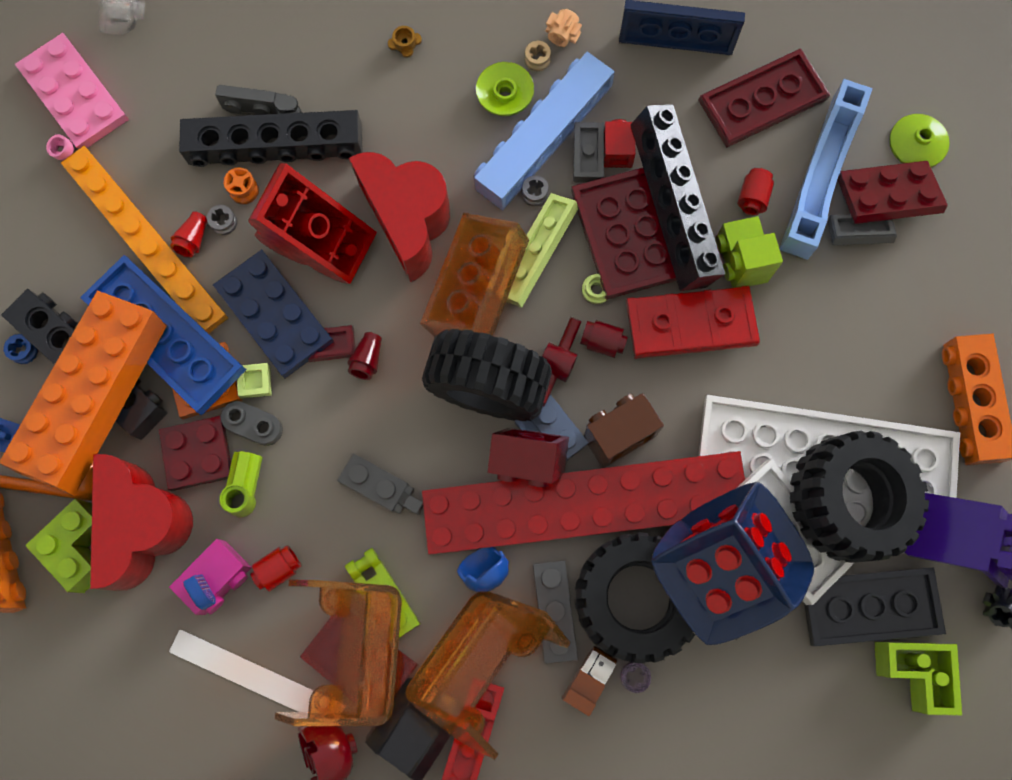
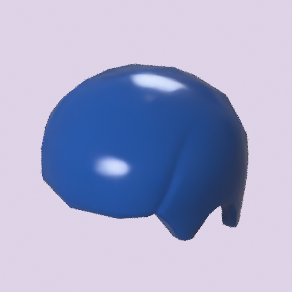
[457,547,509,592]

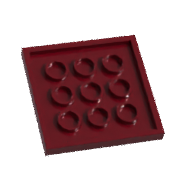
[571,168,724,300]

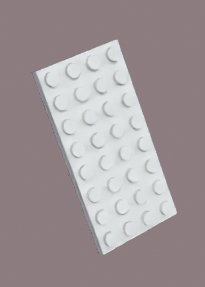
[698,395,960,554]

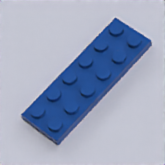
[80,255,247,415]

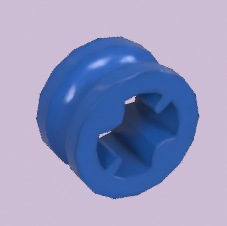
[3,334,38,364]

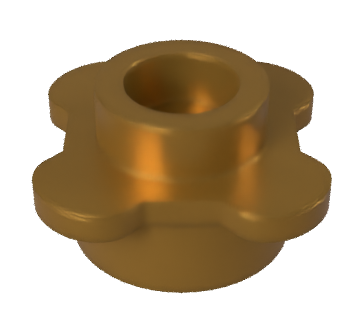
[388,26,422,58]

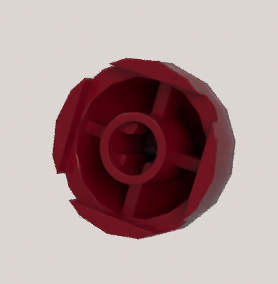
[298,720,358,780]

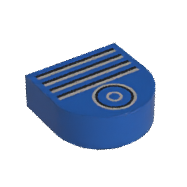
[183,574,216,610]

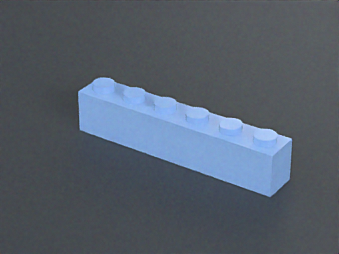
[474,51,615,211]

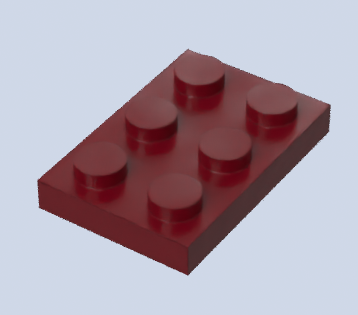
[837,161,948,224]

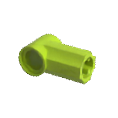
[219,451,263,518]

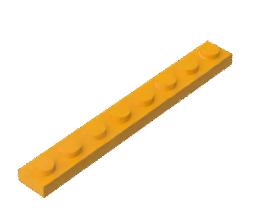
[61,145,228,334]

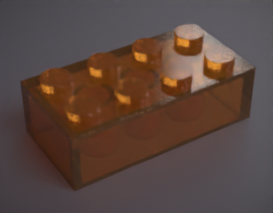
[420,213,529,337]

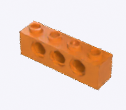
[942,333,1012,465]

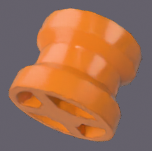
[223,167,259,204]

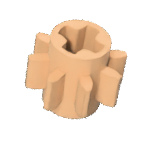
[545,9,582,47]

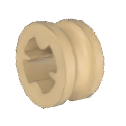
[525,40,551,71]

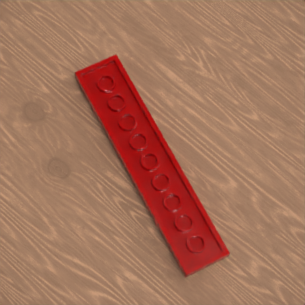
[422,451,745,555]

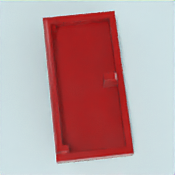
[626,285,760,359]

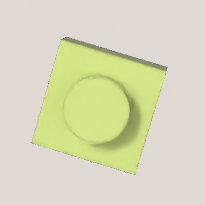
[237,363,272,399]

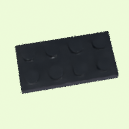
[804,567,946,647]

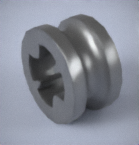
[522,175,549,206]
[207,205,237,235]

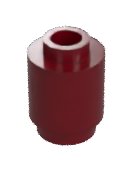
[580,320,628,358]

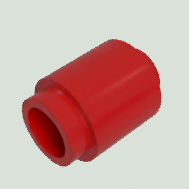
[737,168,774,215]
[250,545,302,592]

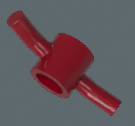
[542,317,582,407]

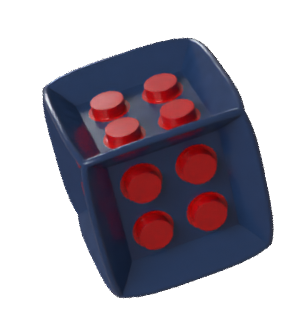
[651,482,814,645]

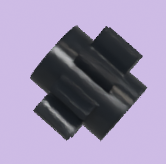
[982,585,1012,629]

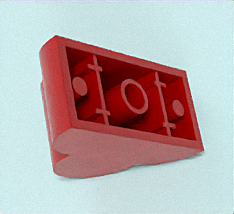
[349,152,450,282]
[248,163,377,284]
[90,454,193,591]

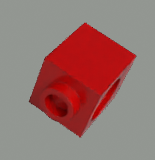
[604,119,636,168]

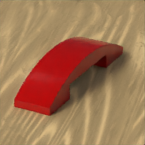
[441,678,504,780]

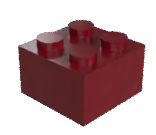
[487,428,569,487]

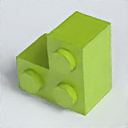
[715,216,783,288]
[25,499,92,593]
[875,642,962,716]

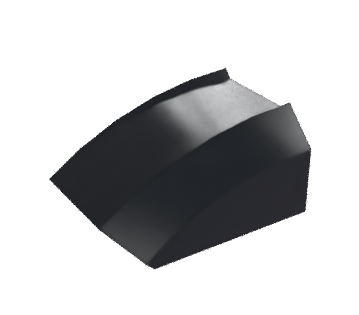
[365,678,461,780]

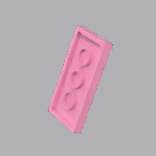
[15,33,129,149]

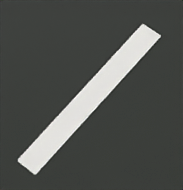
[169,630,347,725]

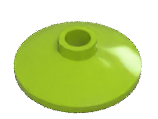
[476,62,534,116]
[889,114,950,167]

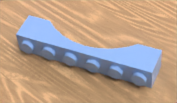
[779,79,873,260]

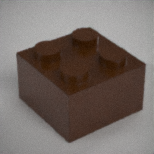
[584,393,664,468]

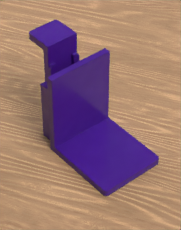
[905,493,1012,588]

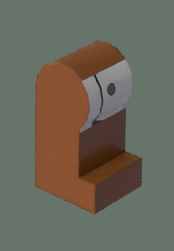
[562,646,617,717]

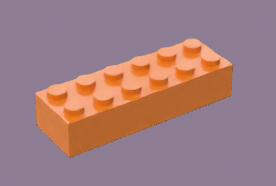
[0,290,167,496]

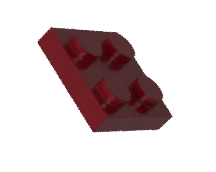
[159,416,231,491]

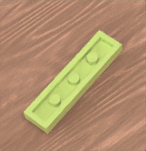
[493,193,578,308]

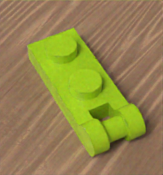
[345,548,421,643]

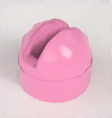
[46,134,75,161]

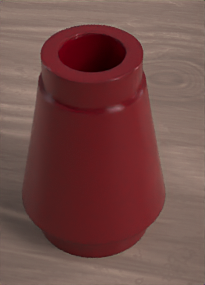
[347,332,382,380]

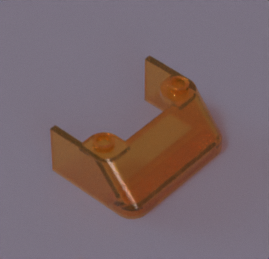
[275,580,402,726]
[406,591,571,760]

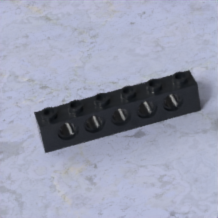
[630,105,725,291]
[179,110,363,167]
[1,289,168,440]

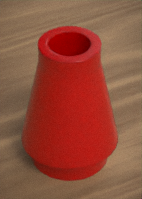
[170,211,208,258]

